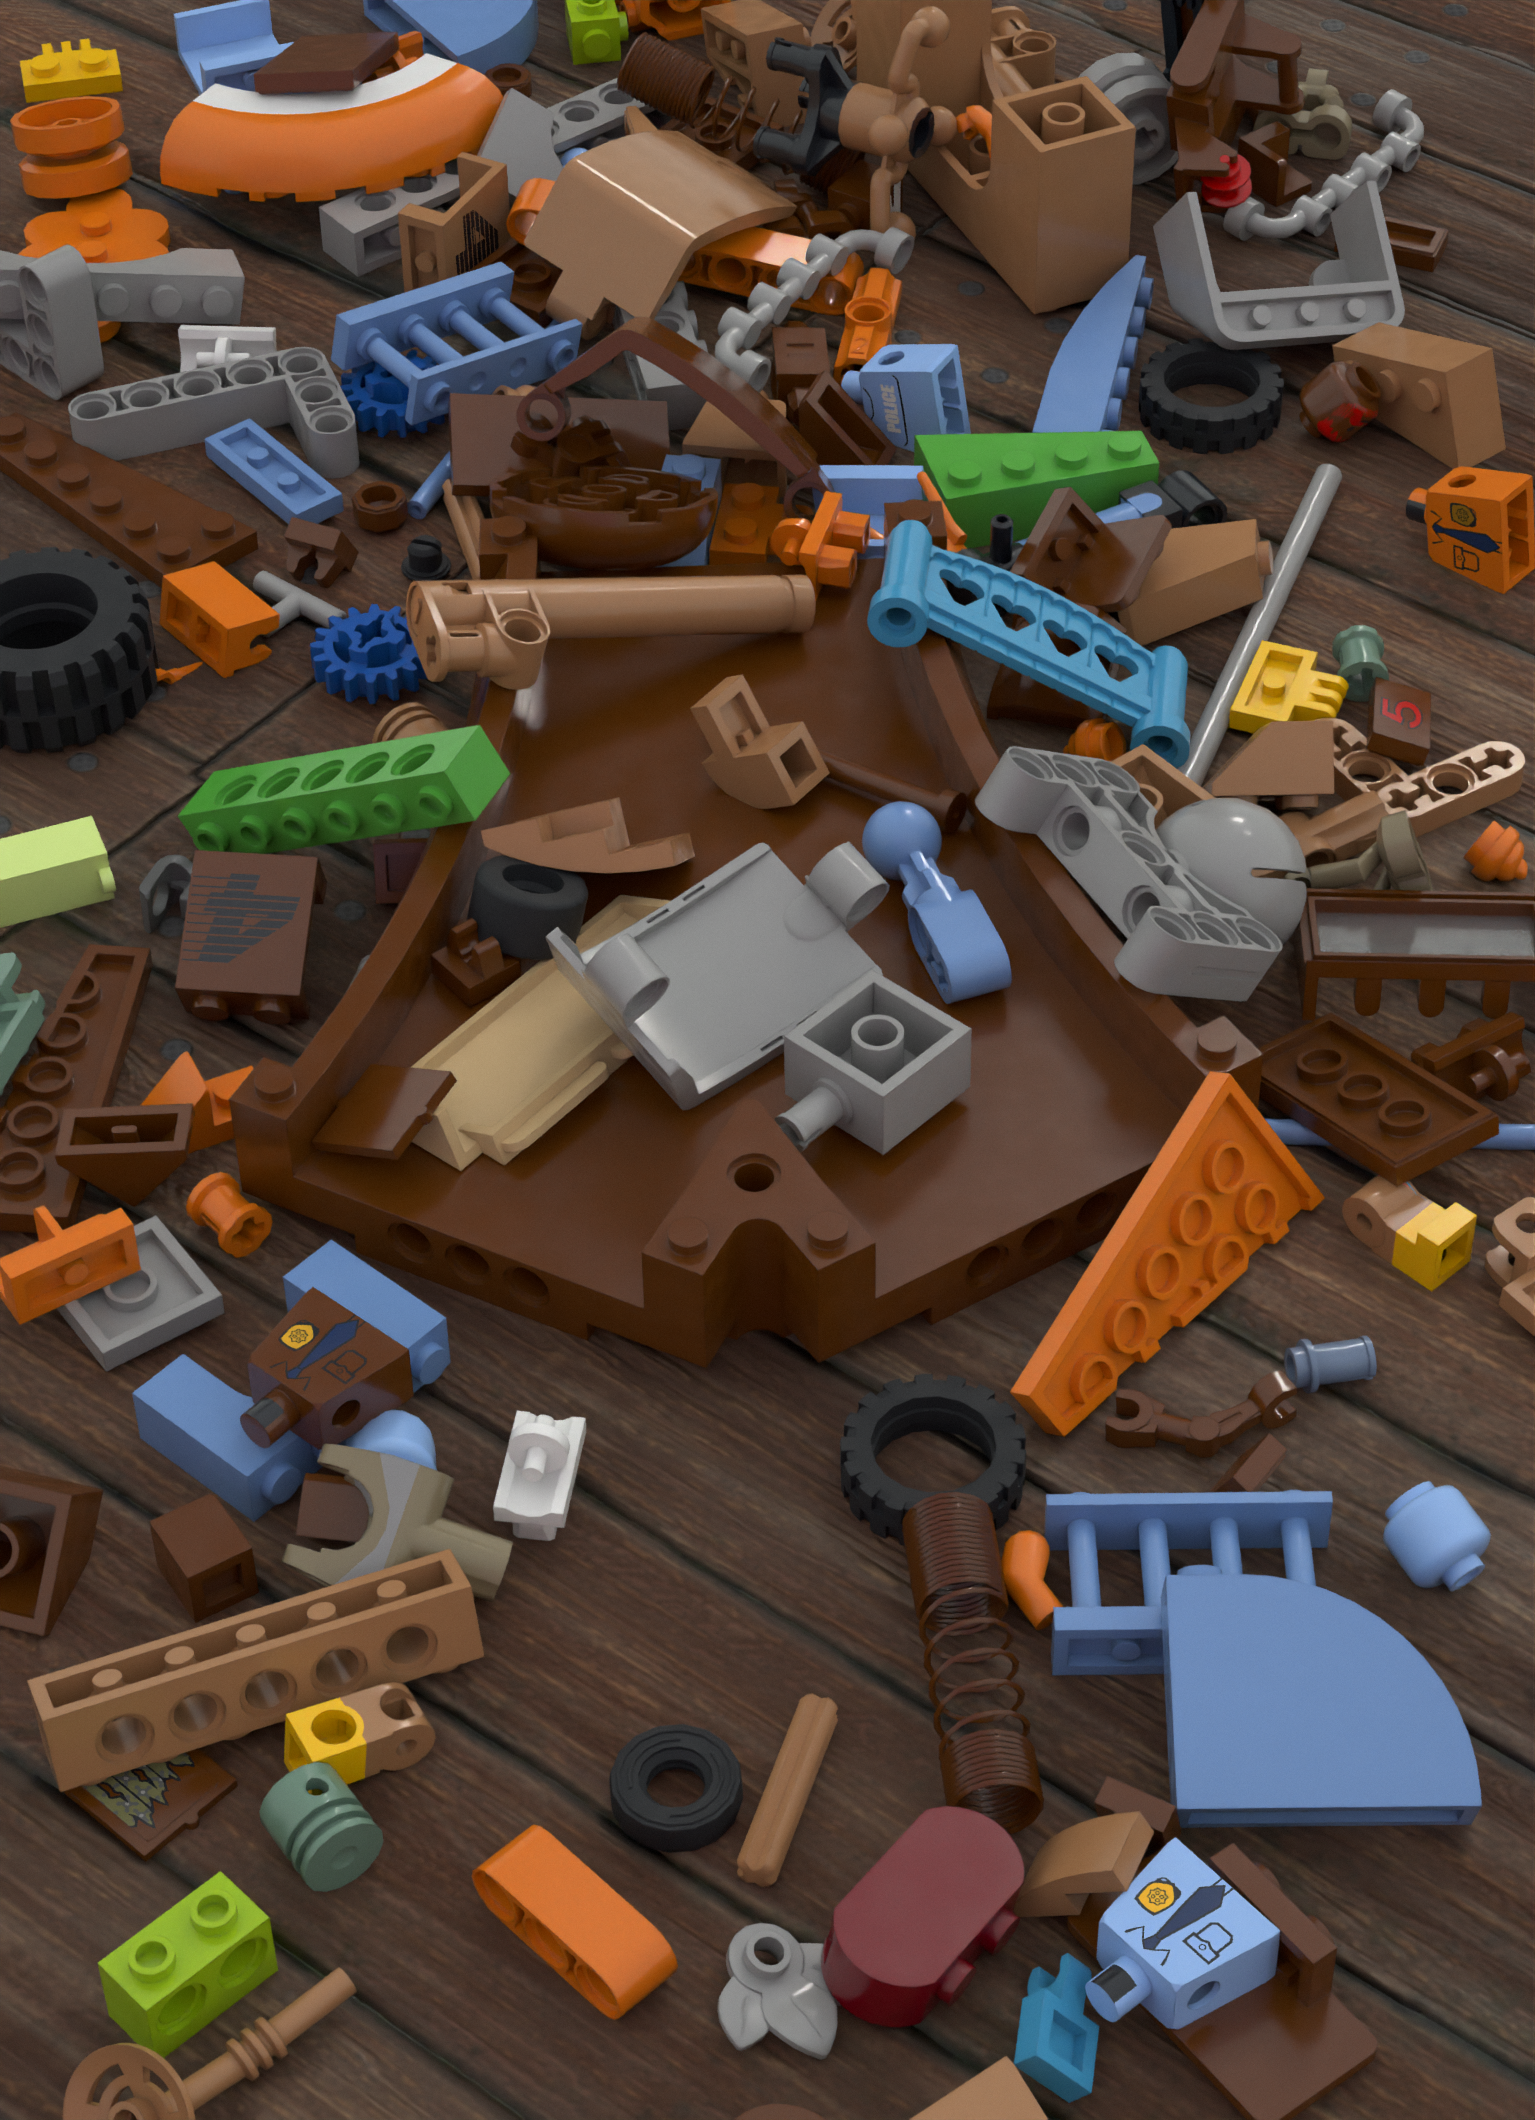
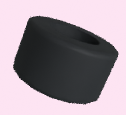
[467,855,588,960]

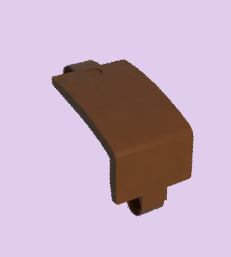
[516,317,835,524]

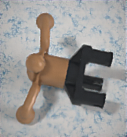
[753,6,957,240]

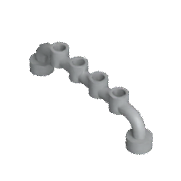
[1223,89,1424,241]
[715,227,914,393]

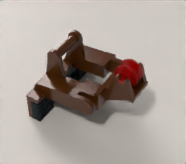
[1157,0,1305,213]

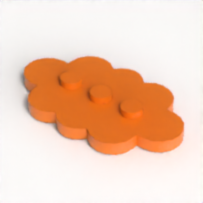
[18,187,171,343]

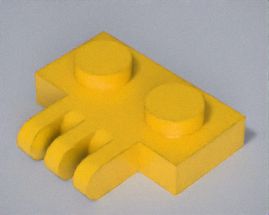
[20,38,123,103]
[1228,640,1349,734]

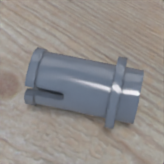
[1284,1336,1377,1394]

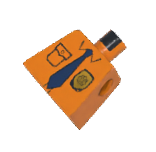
[1406,466,1535,594]

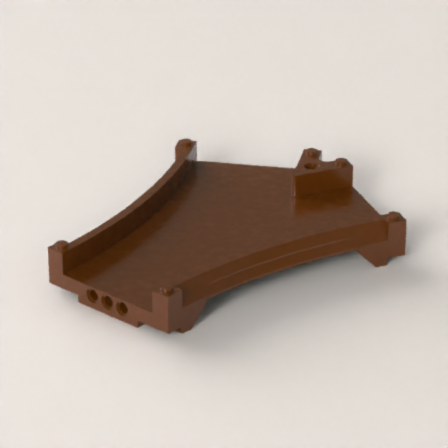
[229,499,1263,1368]

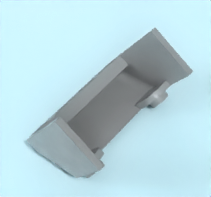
[1153,180,1405,350]

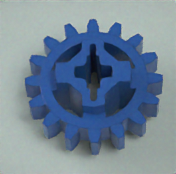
[340,349,445,438]
[310,604,428,704]

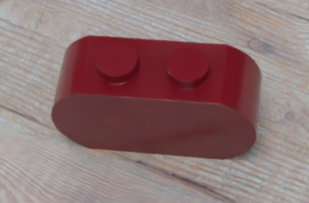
[821,1806,1024,2027]

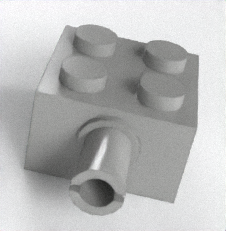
[774,970,972,1155]

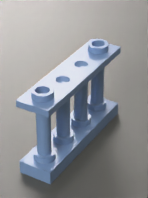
[331,262,582,425]
[1044,1490,1333,1675]

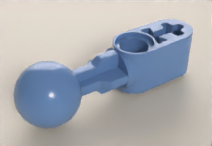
[862,801,1012,1004]

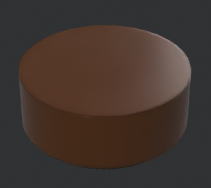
[484,63,532,98]

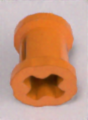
[186,1172,273,1258]

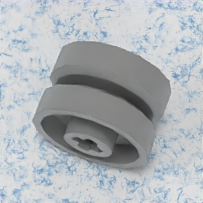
[1078,53,1179,185]

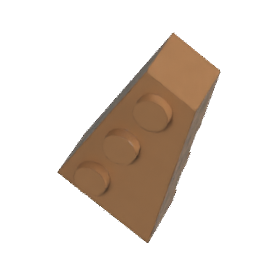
[701,0,812,127]

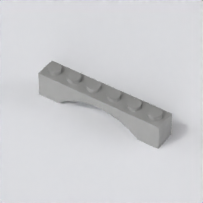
[0,248,245,325]

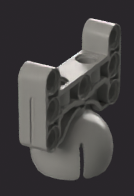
[975,746,1307,1002]

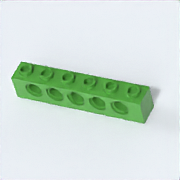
[178,725,510,854]

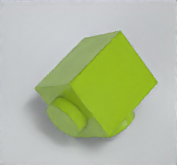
[565,0,629,65]

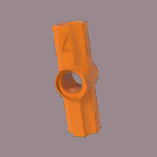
[833,267,902,386]

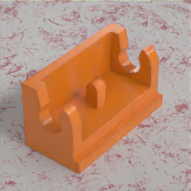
[159,561,280,678]

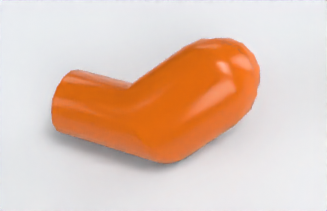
[956,105,992,160]

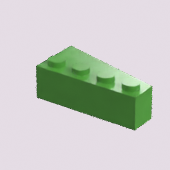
[914,431,1159,548]

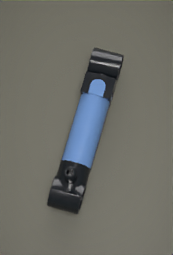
[946,470,1228,618]

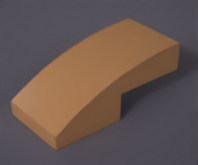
[1013,1811,1154,1917]

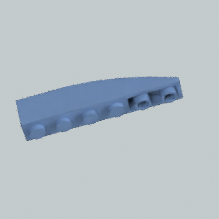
[1032,255,1154,433]

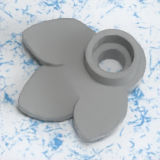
[717,1923,841,2060]

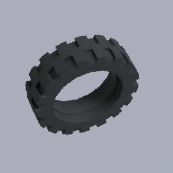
[1138,338,1284,454]
[840,1374,1026,1546]

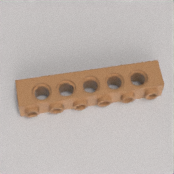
[27,1549,484,1792]

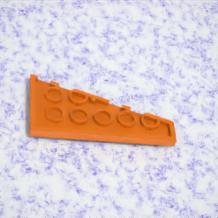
[1010,1071,1325,1437]

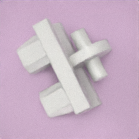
[178,325,277,372]
[493,1411,586,1541]

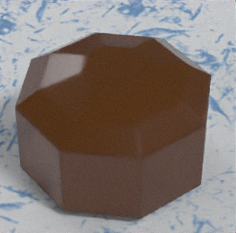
[352,481,408,532]

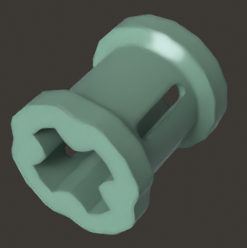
[1332,625,1389,702]

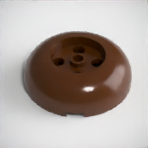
[489,465,718,570]

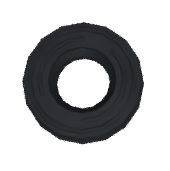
[609,1724,743,1853]

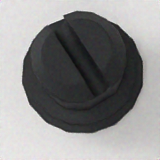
[401,535,451,581]

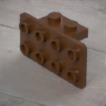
[1067,1843,1378,2120]

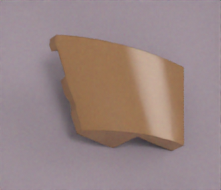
[481,797,695,873]

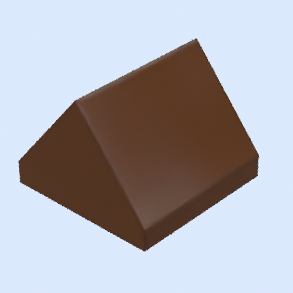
[296,1473,369,1542]

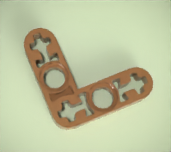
[1314,718,1525,838]

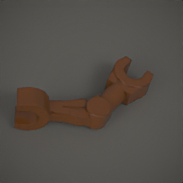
[1105,1370,1297,1458]

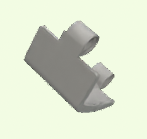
[545,841,890,1110]

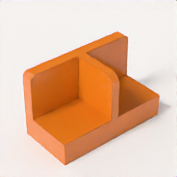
[0,1205,141,1325]

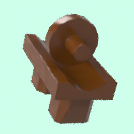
[1411,1011,1531,1101]

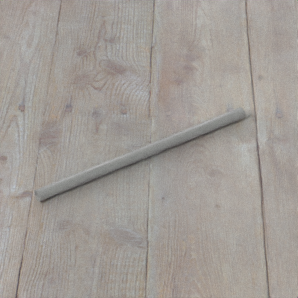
[1177,464,1342,786]

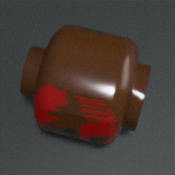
[1299,361,1381,443]

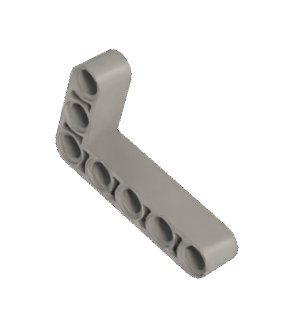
[0,244,104,400]
[68,347,360,479]

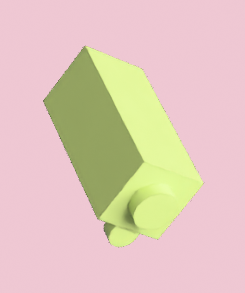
[0,816,116,928]

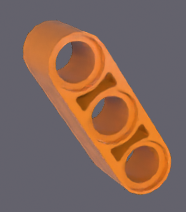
[472,1824,678,2020]

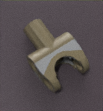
[281,1444,513,1603]

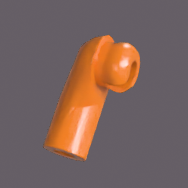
[1001,1530,1064,1630]

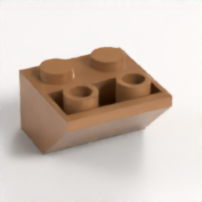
[1202,720,1334,811]

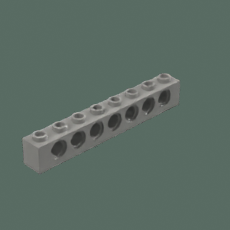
[319,78,672,277]

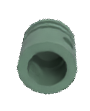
[259,1762,383,1892]

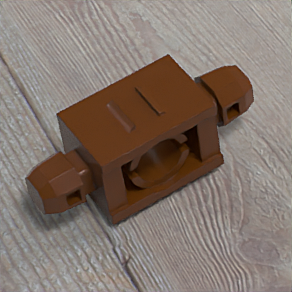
[769,321,830,426]

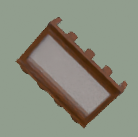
[1293,888,1535,1021]

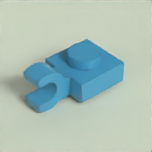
[1014,1953,1099,2103]

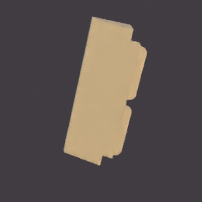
[411,895,670,1171]

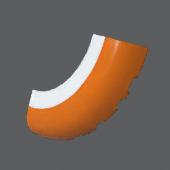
[160,53,503,202]

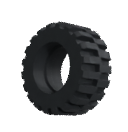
[0,547,159,754]

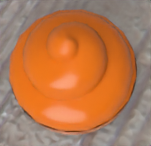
[1063,718,1126,762]
[1463,820,1528,882]

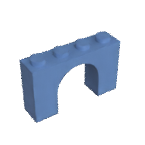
[132,1239,451,1522]

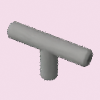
[253,570,347,638]

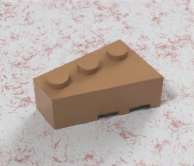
[1332,322,1506,469]

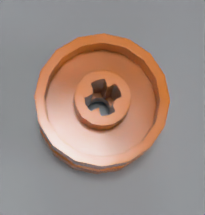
[10,96,133,199]

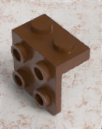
[1010,487,1172,613]

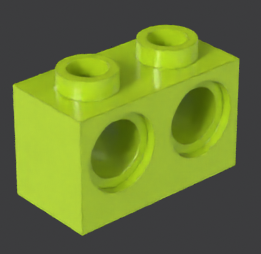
[98,1871,278,2058]

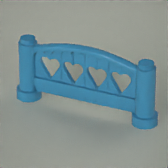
[867,520,1191,769]

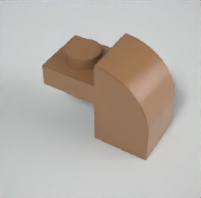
[690,674,830,809]

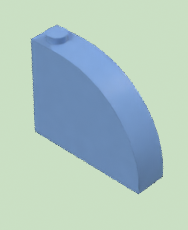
[363,0,539,74]
[1160,1565,1482,1828]

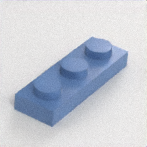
[204,418,344,524]

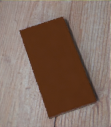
[253,32,400,94]
[448,393,670,497]
[1257,1012,1499,1187]

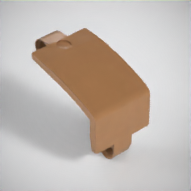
[524,130,797,340]

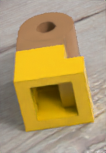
[1342,1175,1477,1292]
[284,1682,436,1795]

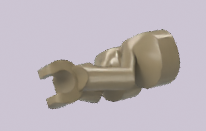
[1253,68,1353,160]
[1284,810,1434,891]

